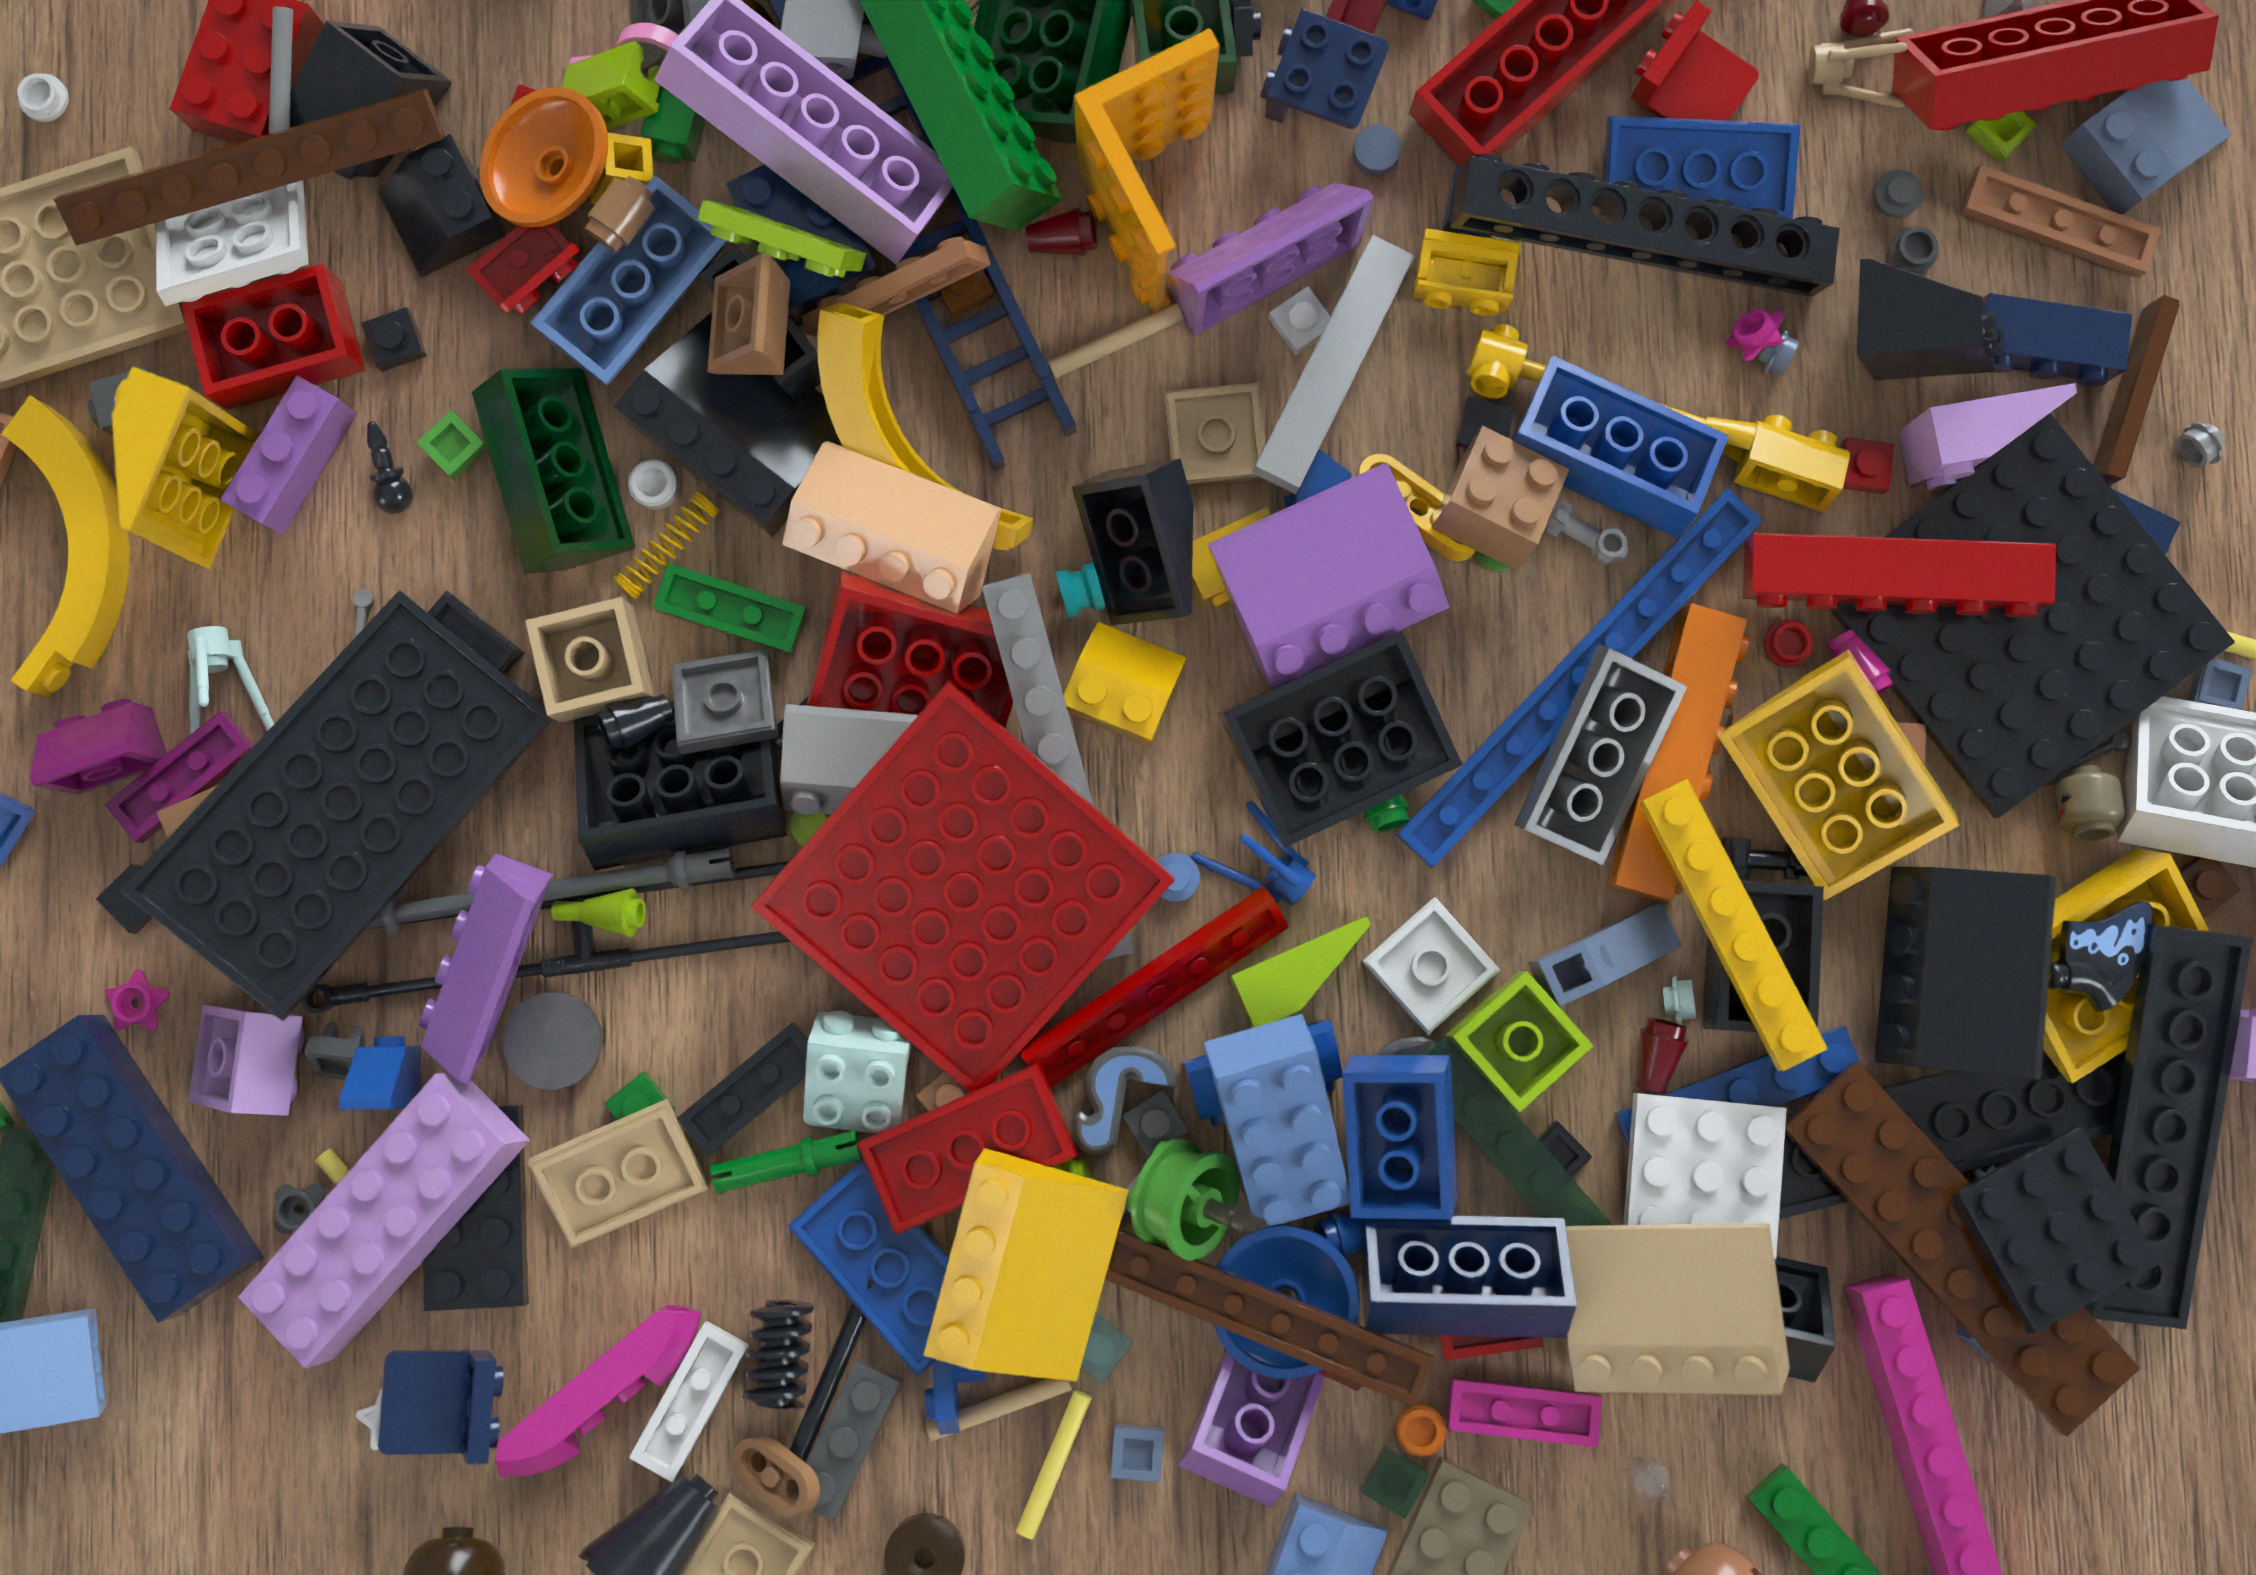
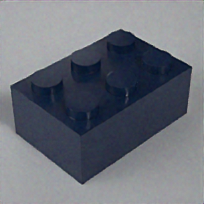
[726,164,879,326]

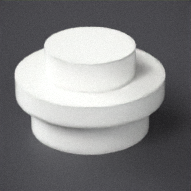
[17,73,69,122]

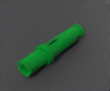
[710,1129,863,1195]

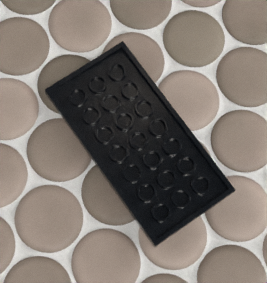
[119,590,553,1021]

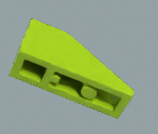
[1229,916,1371,1028]

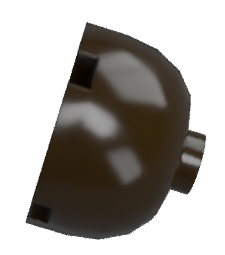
[403,1527,505,1575]

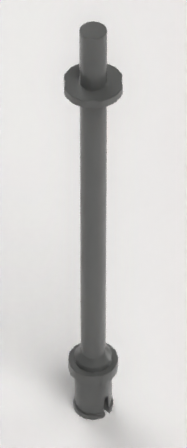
[367,847,735,937]

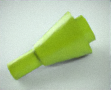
[551,888,646,938]

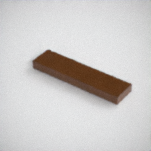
[2093,295,2180,486]

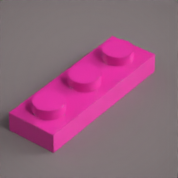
[1446,1377,1603,1447]

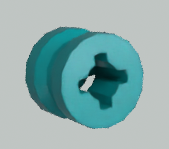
[1055,561,1105,618]

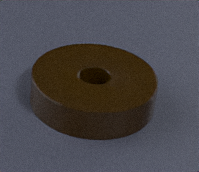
[884,1513,966,1575]

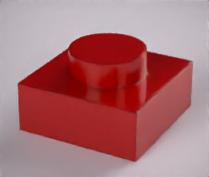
[1840,437,1894,494]

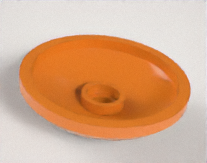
[479,87,608,227]

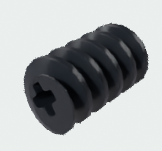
[742,1299,814,1409]

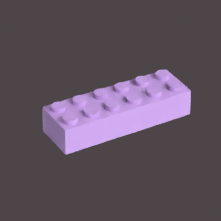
[655,0,954,265]
[238,1073,530,1369]

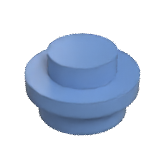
[1157,853,1200,902]

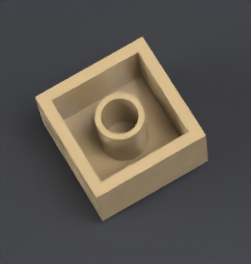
[525,597,655,723]

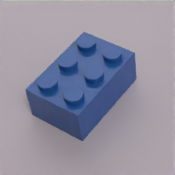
[1343,1055,1458,1220]

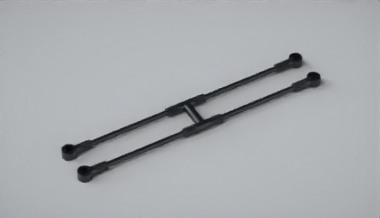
[301,861,791,1013]

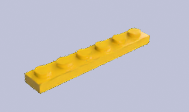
[1639,778,1828,1071]

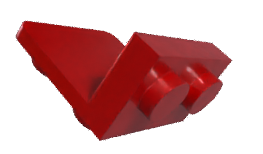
[1630,0,1759,121]
[466,223,580,316]

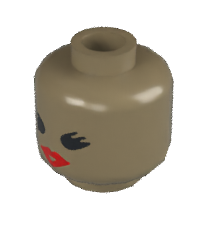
[2054,765,2126,841]

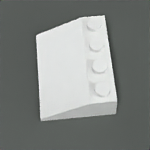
[2118,696,2256,868]

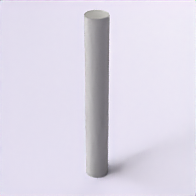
[269,7,293,134]

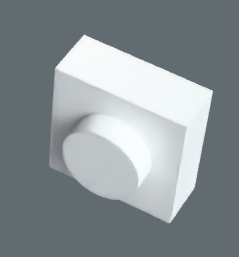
[1268,286,1330,356]

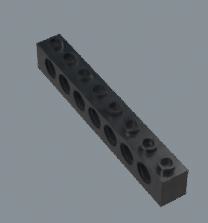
[1450,154,1840,297]

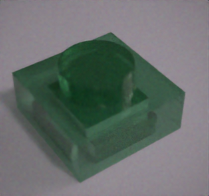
[1360,1445,1430,1519]

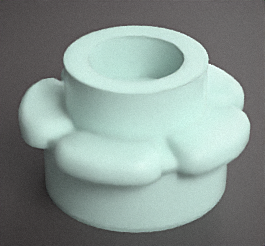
[1663,976,1697,1025]

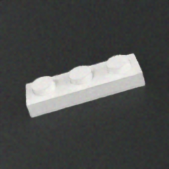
[629,1321,750,1482]

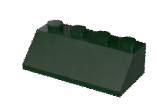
[472,368,635,574]

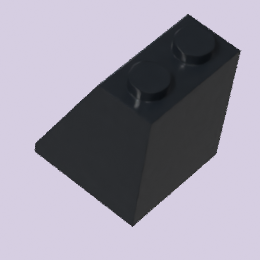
[290,20,452,180]
[1857,258,2005,381]

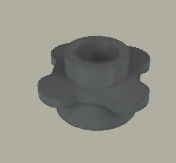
[274,1184,326,1234]

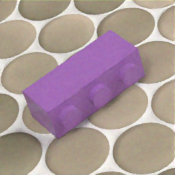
[220,375,357,535]

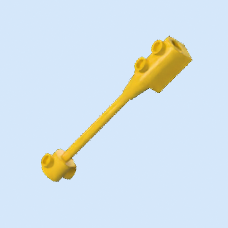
[1466,324,1850,513]

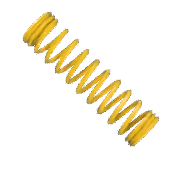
[613,491,720,600]

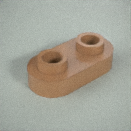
[732,1435,820,1517]

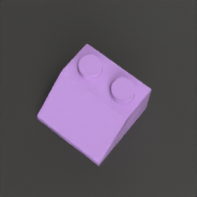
[188,1004,304,1116]

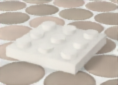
[156,180,308,306]
[1623,1093,1787,1259]

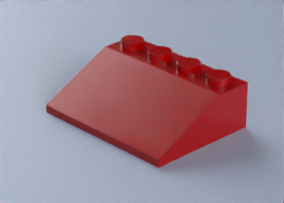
[806,570,1014,728]

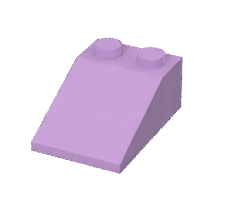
[1898,383,2077,491]

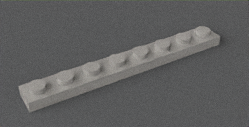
[982,573,1134,961]

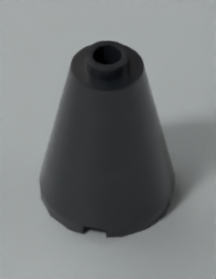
[578,1474,719,1575]

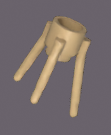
[1808,28,1913,108]

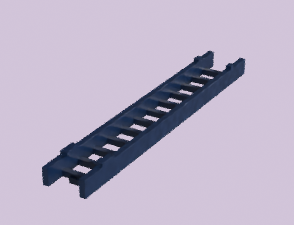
[768,0,1076,471]

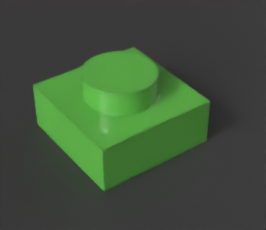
[416,409,488,480]

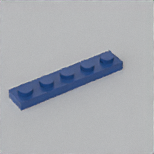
[1615,1026,1862,1149]

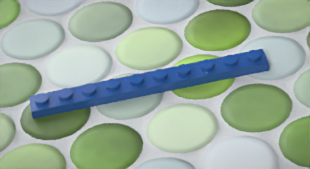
[1396,488,1763,868]

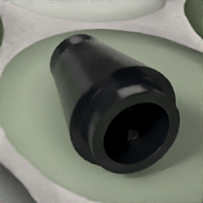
[596,694,674,750]

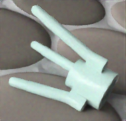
[187,626,274,735]

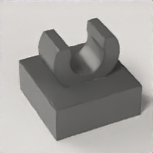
[304,1022,365,1080]

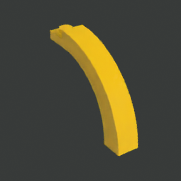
[817,302,1034,550]
[1,395,130,698]

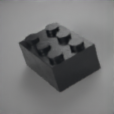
[1703,881,1824,1033]

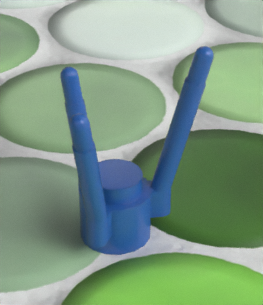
[1191,801,1316,906]

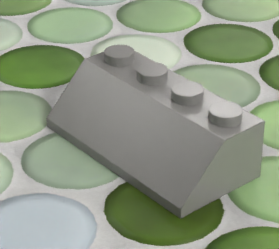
[780,704,918,815]

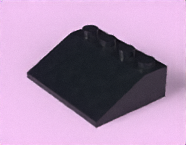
[613,312,843,538]
[1218,631,1463,848]
[574,701,788,870]
[1874,866,2057,1080]

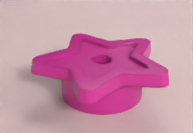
[1726,309,1784,361]
[105,969,170,1031]

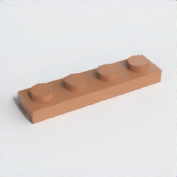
[1959,164,2161,278]
[801,237,991,336]

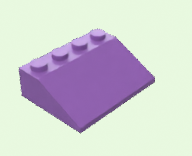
[1166,183,1374,336]
[1208,463,1450,689]

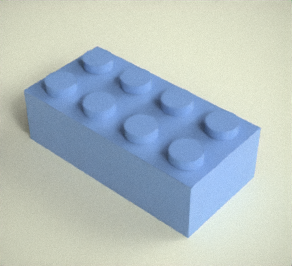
[1204,1014,1350,1229]

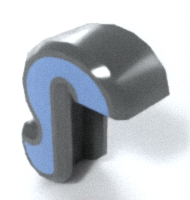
[1073,1046,1176,1155]

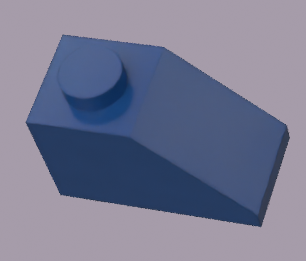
[339,1036,421,1110]

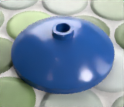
[1213,1225,1360,1379]

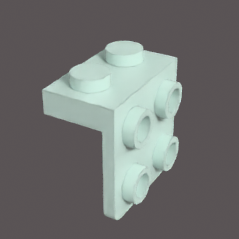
[803,1010,912,1134]

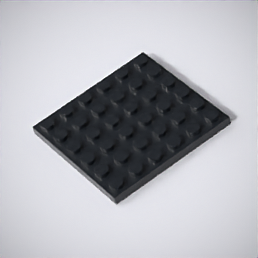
[1830,413,2235,818]

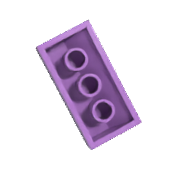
[419,853,553,1084]

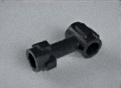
[1721,838,1809,880]

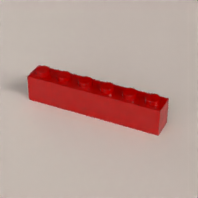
[1742,533,2056,617]

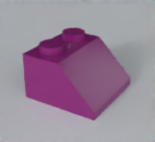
[30,699,167,795]

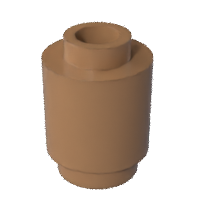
[584,176,655,253]

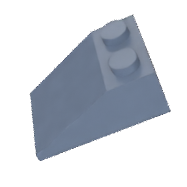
[2060,78,2232,215]

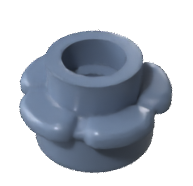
[1758,330,1800,376]

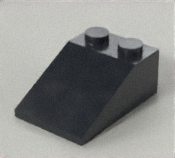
[1072,458,1194,625]

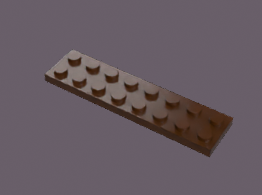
[1785,1061,2141,1437]

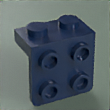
[1260,8,1389,129]
[377,1350,504,1464]

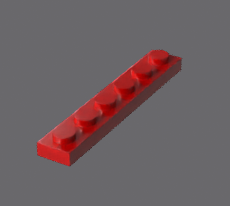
[1020,886,1289,1088]

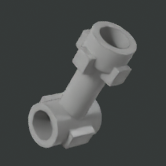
[1544,500,1630,567]

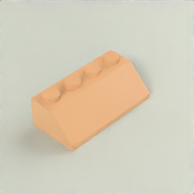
[782,441,1002,614]

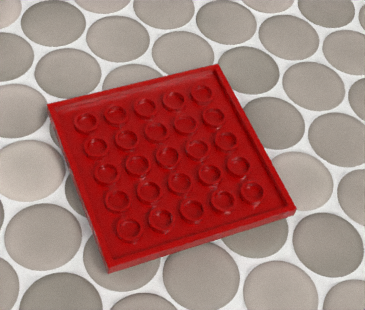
[751,680,1175,1093]

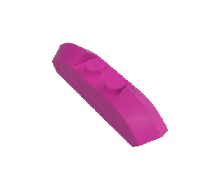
[495,1304,701,1477]

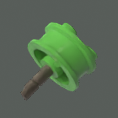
[1126,1138,1267,1260]

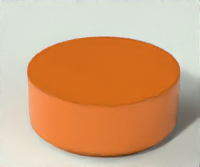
[1394,1403,1446,1457]

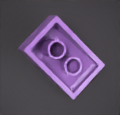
[1178,1350,1325,1507]

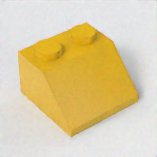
[1064,622,1187,747]

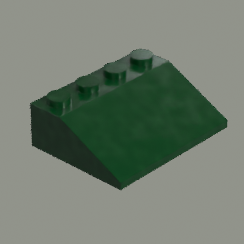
[974,0,1132,143]

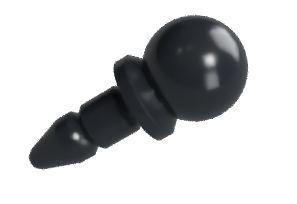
[367,421,413,514]

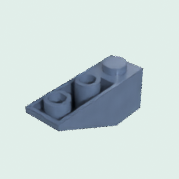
[1528,902,1682,1007]

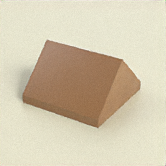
[707,253,790,375]

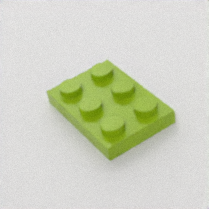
[697,200,867,278]

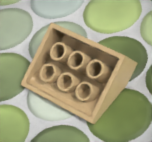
[1566,1223,1790,1395]

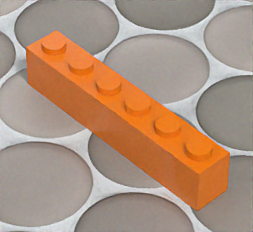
[1605,603,1750,903]

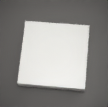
[1361,897,1500,1035]

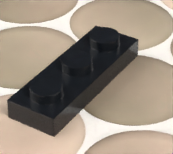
[677,1022,808,1156]

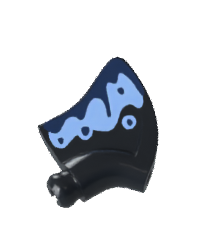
[2048,901,2152,1012]

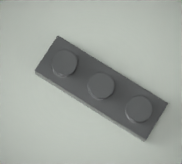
[807,1358,902,1521]

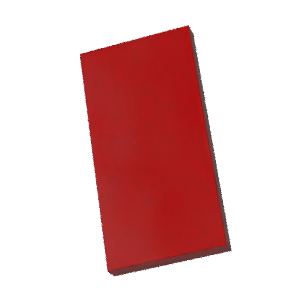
[857,1063,1078,1235]

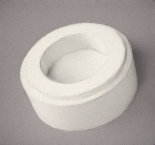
[628,459,679,510]

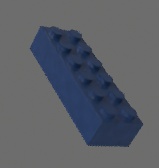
[0,1015,264,1323]

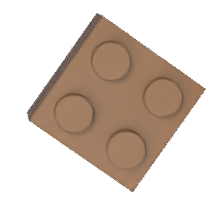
[1431,426,1569,571]

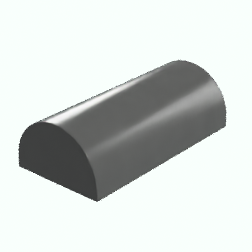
[1514,645,1688,865]

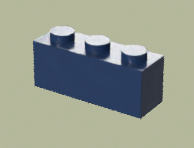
[1984,293,2133,387]

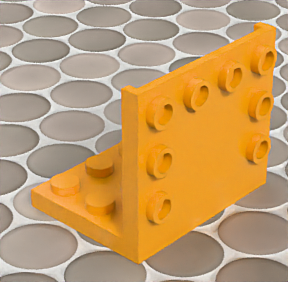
[1074,28,1219,313]

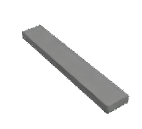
[1252,234,1415,495]

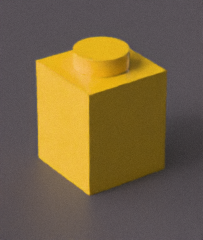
[591,132,653,204]

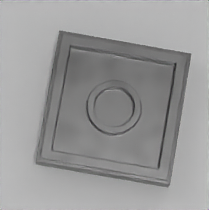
[672,648,778,754]

